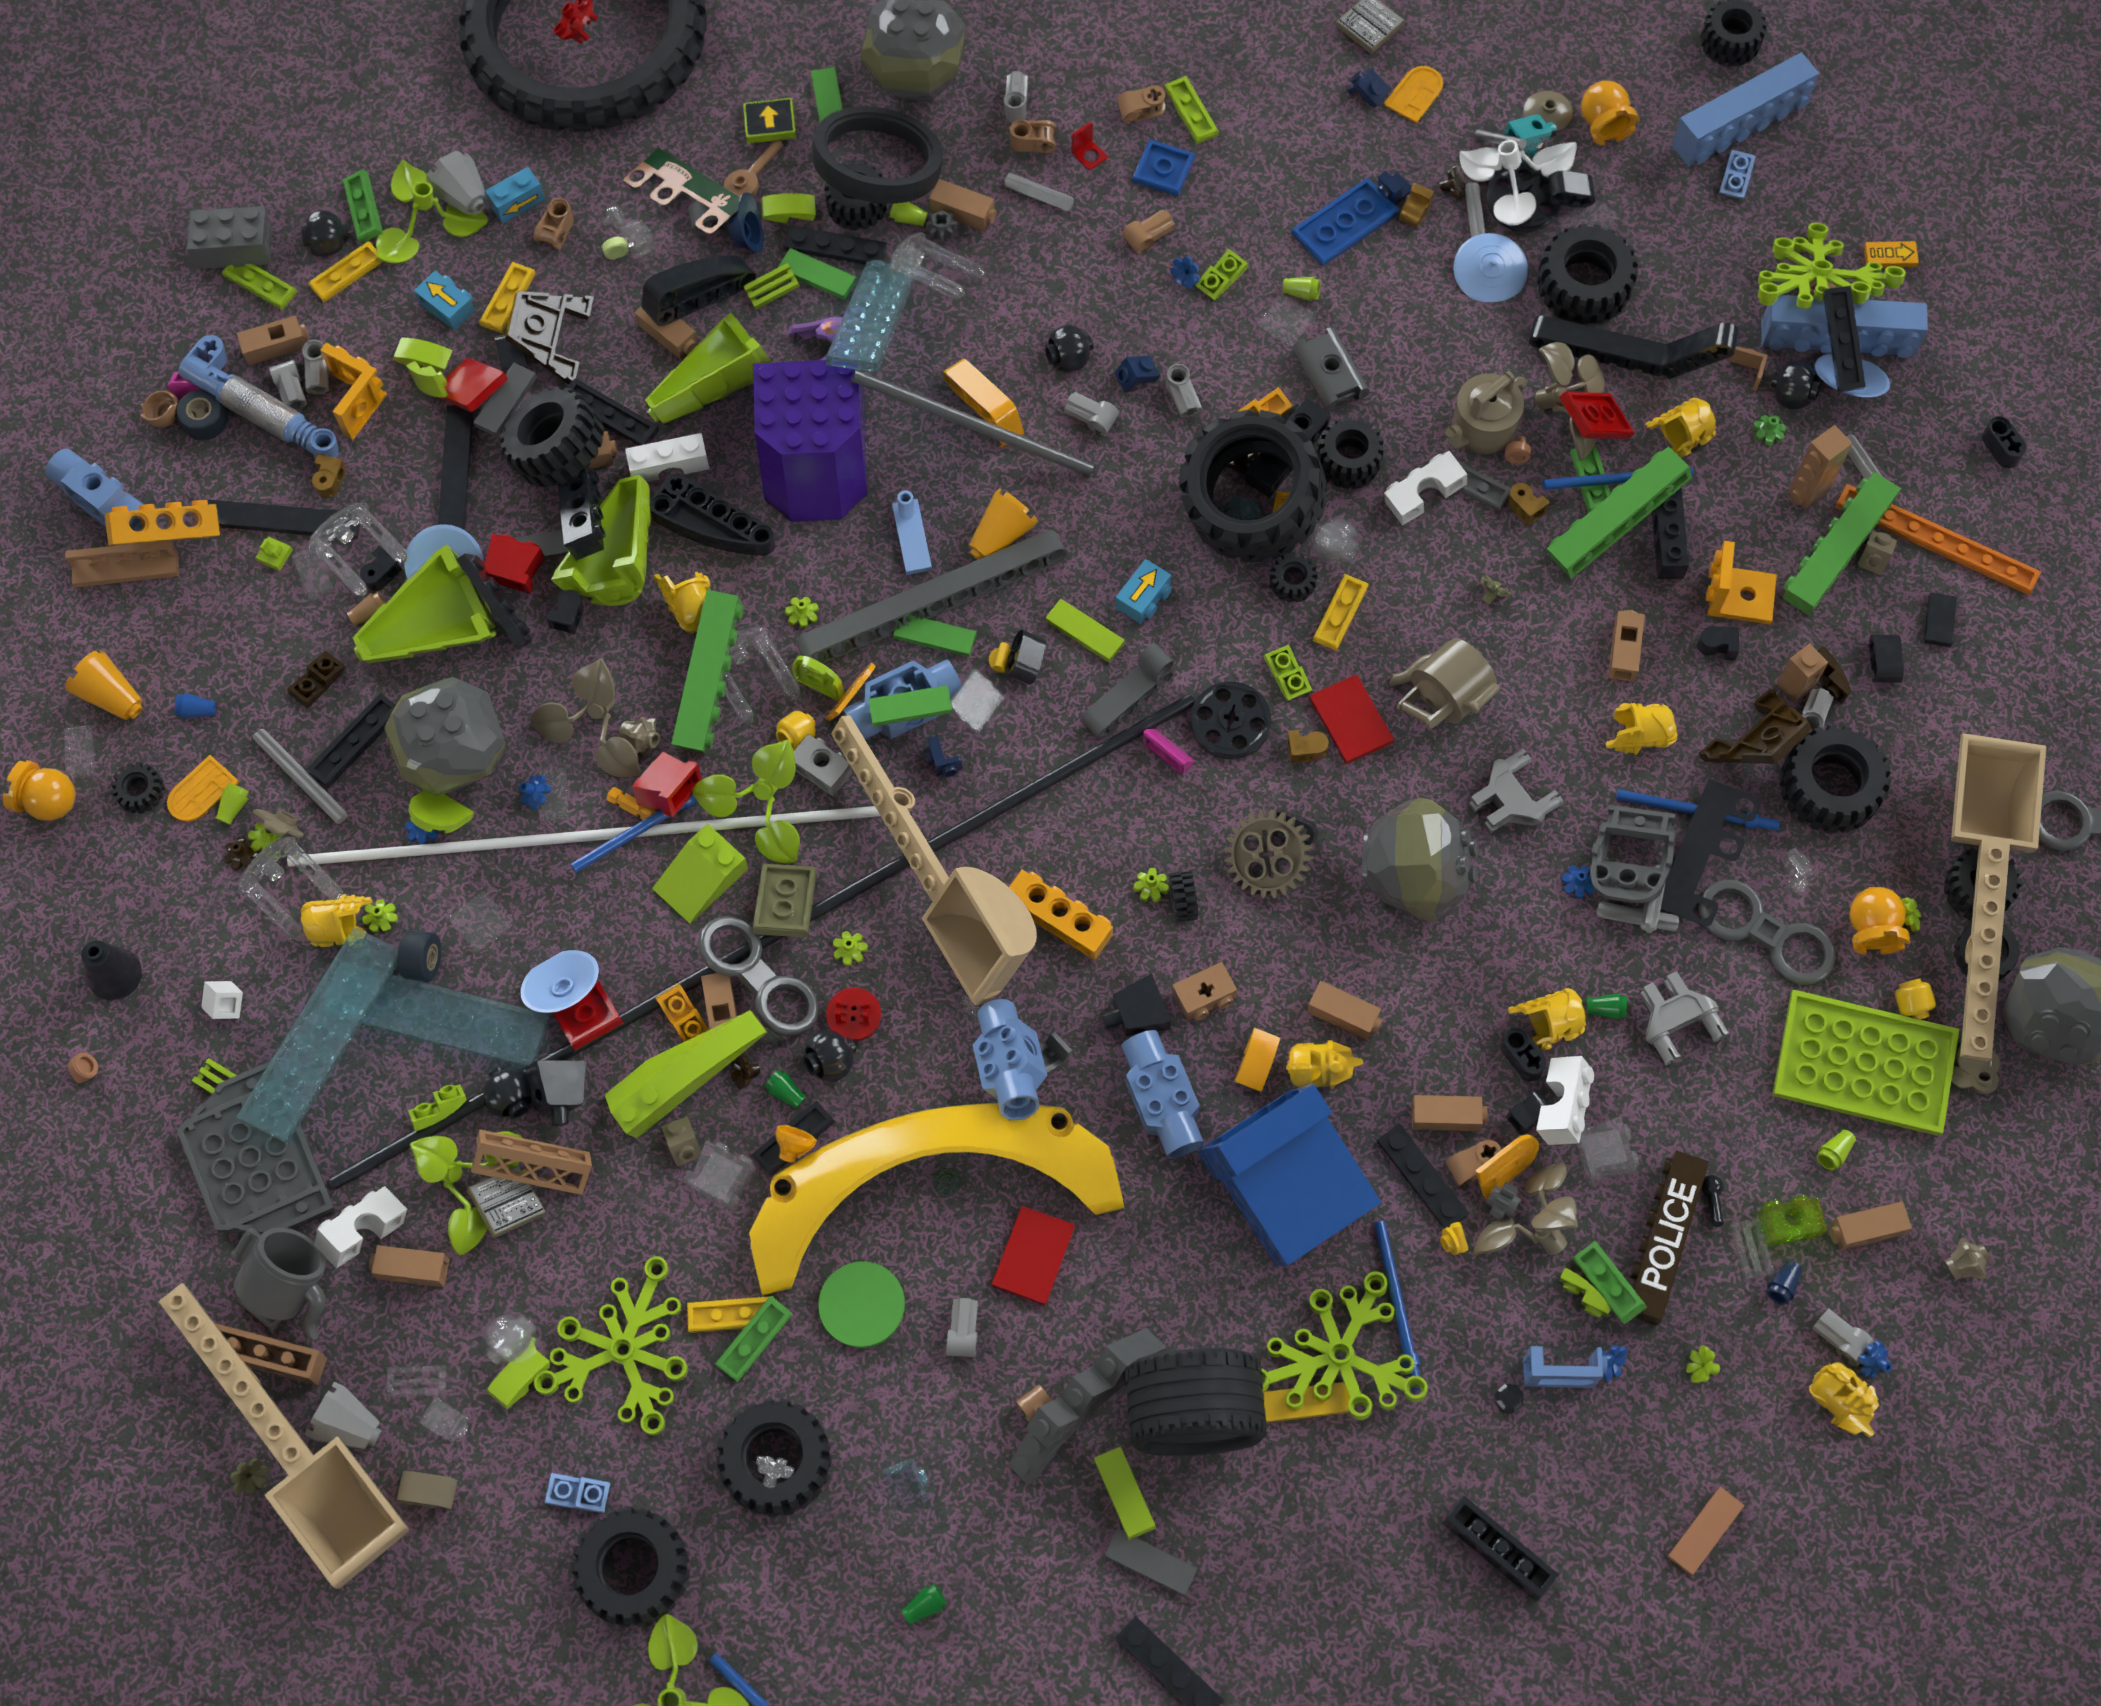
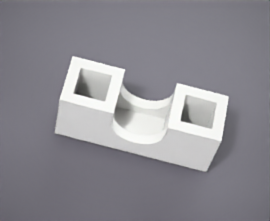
[625,433,709,482]
[1384,451,1467,525]
[1537,1056,1594,1145]
[314,1186,407,1269]

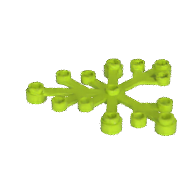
[1758,223,1906,309]
[534,1256,688,1436]
[1261,1271,1428,1420]

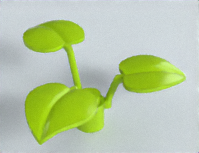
[376,160,488,264]
[692,740,800,864]
[410,1131,522,1256]
[633,1614,749,1706]

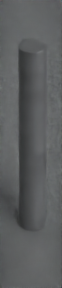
[1474,130,1527,149]

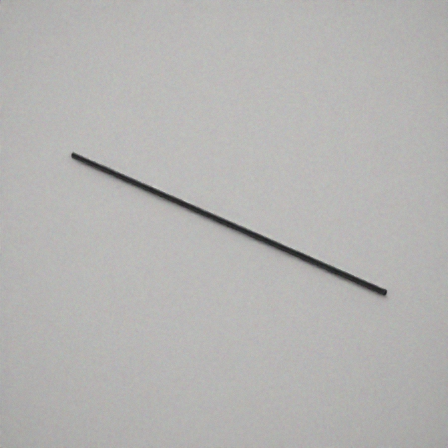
[329,693,1195,1190]

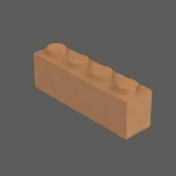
[1788,425,1853,510]
[215,1323,327,1386]

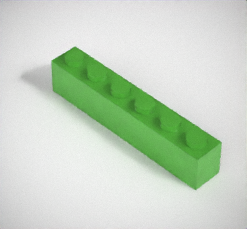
[1547,446,1692,579]
[1783,472,1901,615]
[672,590,744,755]

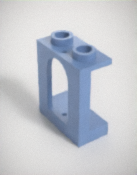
[1523,1346,1607,1388]

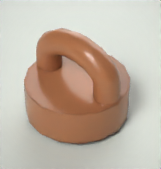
[1505,436,1531,464]
[68,1052,98,1084]

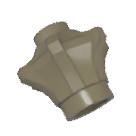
[619,717,660,756]
[1945,1237,1992,1280]

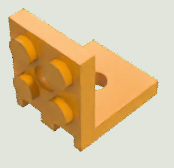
[320,343,387,441]
[1706,541,1777,625]

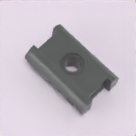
[1292,328,1370,412]

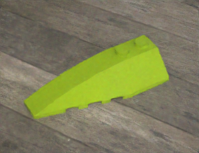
[605,1010,768,1138]

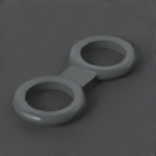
[2039,790,2101,851]
[1698,880,1836,985]
[698,916,819,1037]

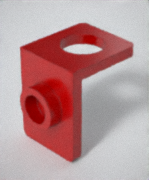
[1072,122,1108,170]

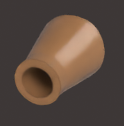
[347,592,386,626]

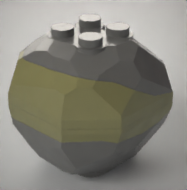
[860,0,966,101]
[384,677,506,796]
[1362,798,1479,921]
[2001,947,2101,1066]

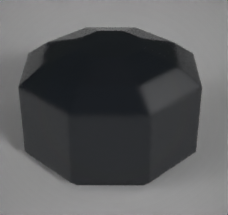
[1495,1384,1524,1414]

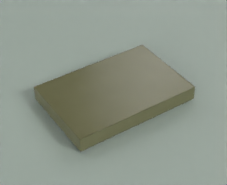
[753,863,817,938]

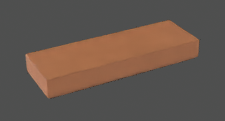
[1667,1487,1745,1576]

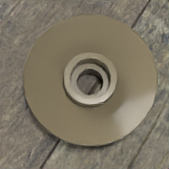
[1524,91,1573,131]

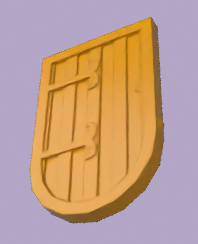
[1384,66,1443,124]
[825,662,876,722]
[167,755,239,822]
[1476,1134,1539,1199]

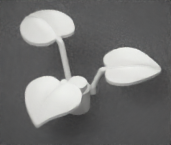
[1460,140,1577,226]

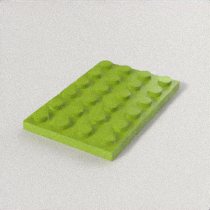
[1772,990,1959,1136]

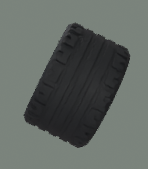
[1125,1348,1267,1456]

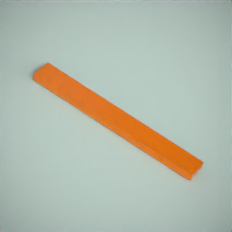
[1835,484,2041,595]

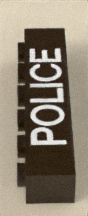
[1630,1150,1709,1326]

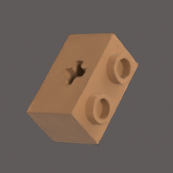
[1172,962,1237,1021]

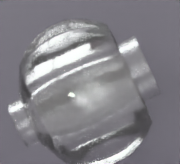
[1311,518,1360,566]
[485,1313,538,1365]

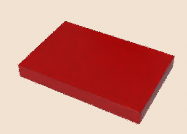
[437,357,508,412]
[1559,391,1635,439]
[1309,674,1394,764]
[992,1206,1075,1306]

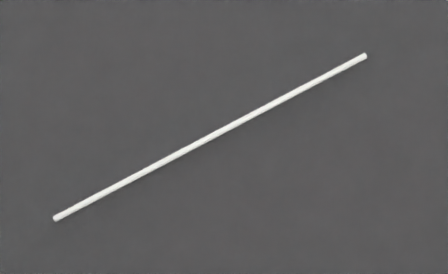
[287,806,881,867]

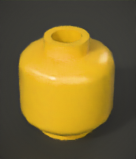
[776,710,816,750]
[1894,978,1936,1019]

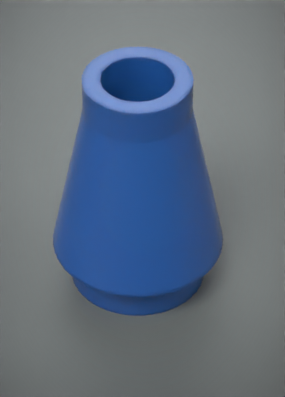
[175,692,216,719]

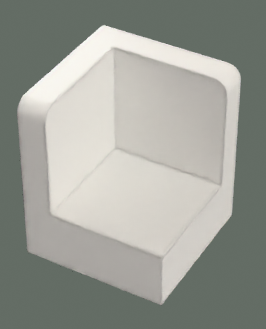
[202,981,243,1019]

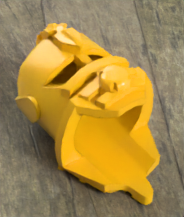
[1645,398,1716,458]
[653,571,711,634]
[1606,703,1678,755]
[301,894,372,947]
[1508,988,1586,1051]
[1286,1040,1363,1089]
[1809,1362,1879,1437]

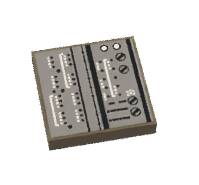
[1336,0,1405,54]
[467,1165,546,1238]

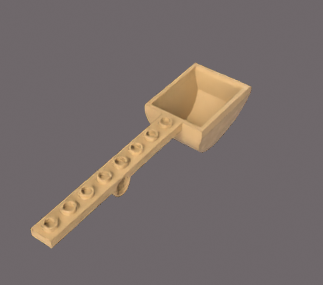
[831,715,1037,1005]
[1951,733,2046,1061]
[159,1283,409,1589]

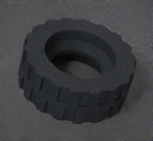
[1953,924,2020,980]

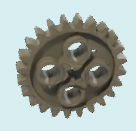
[1224,809,1313,898]

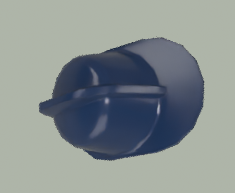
[728,192,764,253]

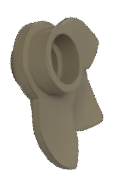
[253,809,304,838]
[1951,1047,2001,1094]

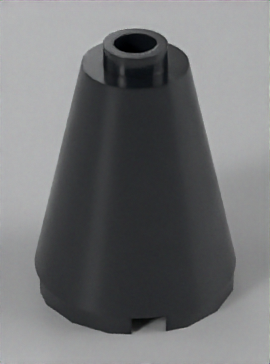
[81,940,142,1000]

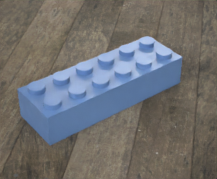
[1672,52,1819,167]
[1761,295,1928,358]

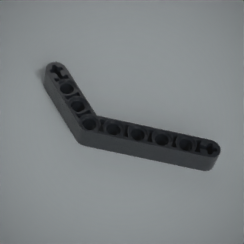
[1529,316,1739,379]

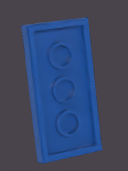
[1291,177,1400,267]

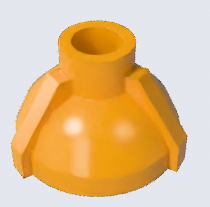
[775,1125,817,1163]

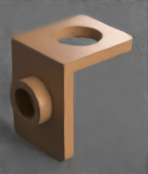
[1729,346,1768,391]

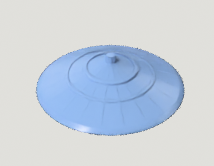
[1453,233,1528,302]
[1815,353,1890,397]
[404,525,484,579]
[521,950,599,1013]

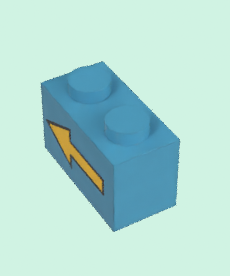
[485,167,545,224]
[414,271,475,330]
[1115,559,1172,624]

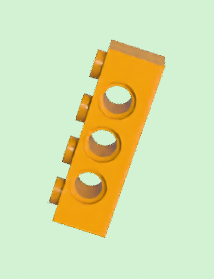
[104,500,220,546]
[1009,869,1113,961]

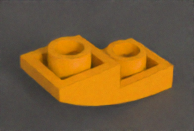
[655,983,709,1042]
[1235,1027,1280,1092]

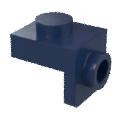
[1347,68,1391,108]
[1378,170,1412,206]
[1115,356,1160,392]
[924,736,963,777]

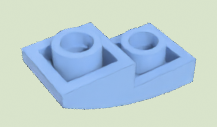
[1719,150,1756,200]
[544,1473,610,1513]

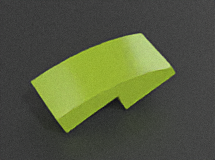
[761,193,816,223]
[1195,249,1249,301]
[393,338,453,374]
[406,361,448,398]
[1263,645,1312,701]
[408,1084,466,1131]
[1559,1268,1611,1318]
[487,1345,550,1409]

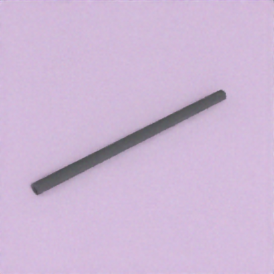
[851,369,1094,477]

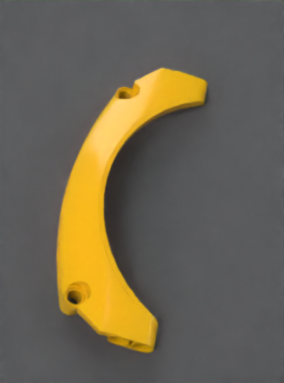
[749,1103,1124,1295]

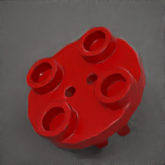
[553,0,598,44]
[826,987,882,1041]

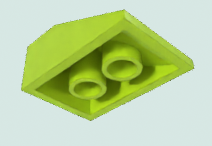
[652,823,748,924]

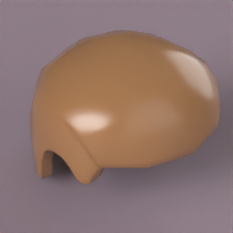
[140,391,179,428]

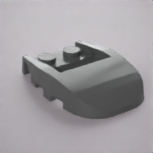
[1591,805,1675,903]

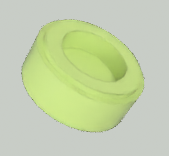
[602,237,629,260]

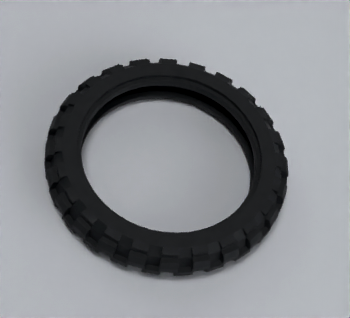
[458,0,707,132]

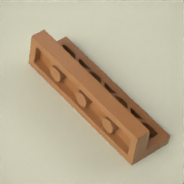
[65,540,179,587]
[471,1129,592,1195]

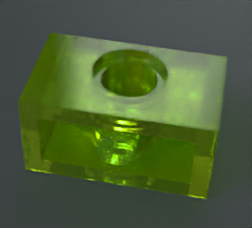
[1757,1195,1827,1247]

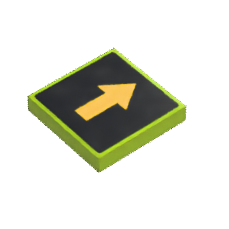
[743,98,796,144]

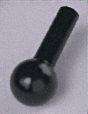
[1701,1175,1724,1227]

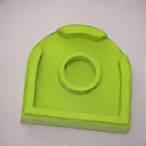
[791,656,844,701]
[408,791,474,833]

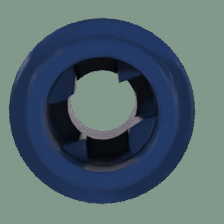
[1767,1260,1802,1305]

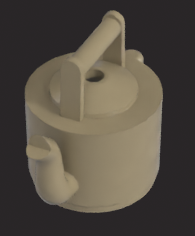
[1445,371,1527,454]
[1390,638,1500,728]

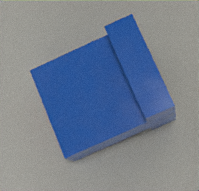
[1196,1084,1382,1266]

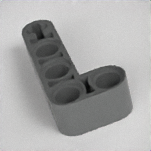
[1080,643,1174,739]

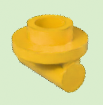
[989,642,1010,673]
[1440,1222,1468,1255]

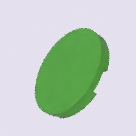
[819,1261,905,1348]

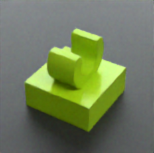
[255,537,293,571]

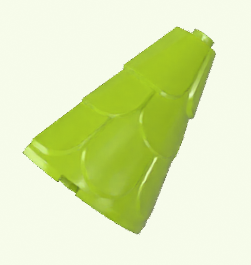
[645,313,772,424]
[551,475,651,606]
[353,544,496,664]

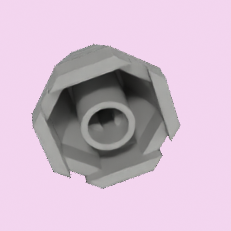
[426,151,487,215]
[305,1382,382,1449]

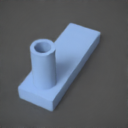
[892,491,932,575]

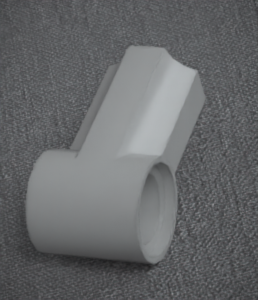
[1004,71,1028,123]
[302,340,329,395]
[269,360,307,411]
[1166,364,1202,418]
[1064,392,1119,436]
[1801,688,1833,734]
[946,1298,978,1358]
[1812,1308,1875,1366]

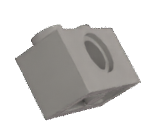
[794,734,853,796]

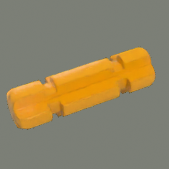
[607,787,657,820]

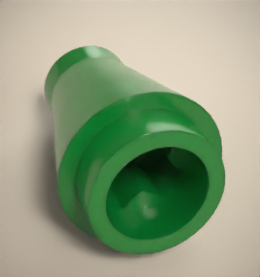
[1587,993,1627,1020]
[764,1069,806,1110]
[901,1583,947,1625]

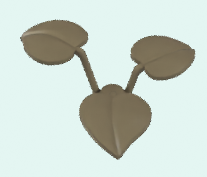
[1535,342,1605,460]
[530,658,641,777]
[1474,1162,1578,1257]

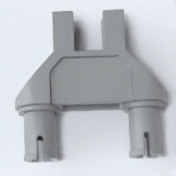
[1469,749,1563,833]
[1640,971,1730,1066]

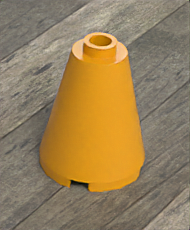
[969,488,1038,560]
[65,650,143,720]

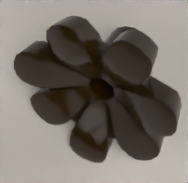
[1440,165,1466,198]
[224,837,260,871]
[730,1053,760,1089]

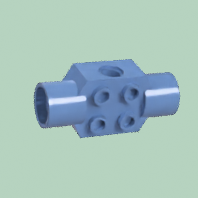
[45,449,144,531]
[842,659,963,739]
[973,999,1047,1120]
[1121,1030,1204,1159]

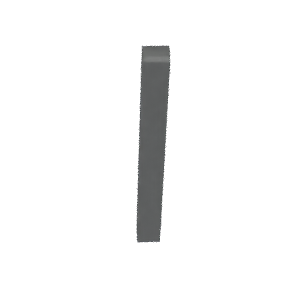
[797,530,1067,664]

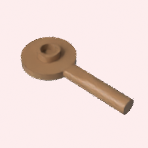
[724,140,783,197]

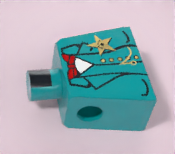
[1497,114,1557,163]

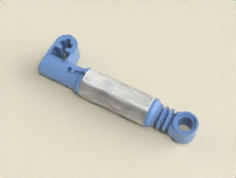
[178,335,339,459]

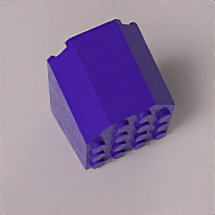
[753,358,867,522]

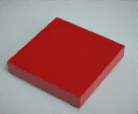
[552,981,623,1051]

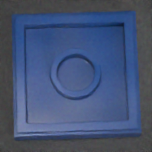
[1132,139,1195,196]

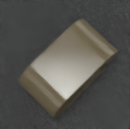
[396,1471,458,1510]

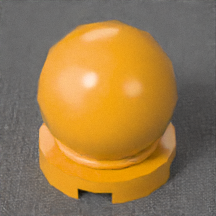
[1581,80,1640,146]
[3,760,76,821]
[1849,887,1910,955]

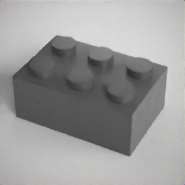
[187,206,272,269]

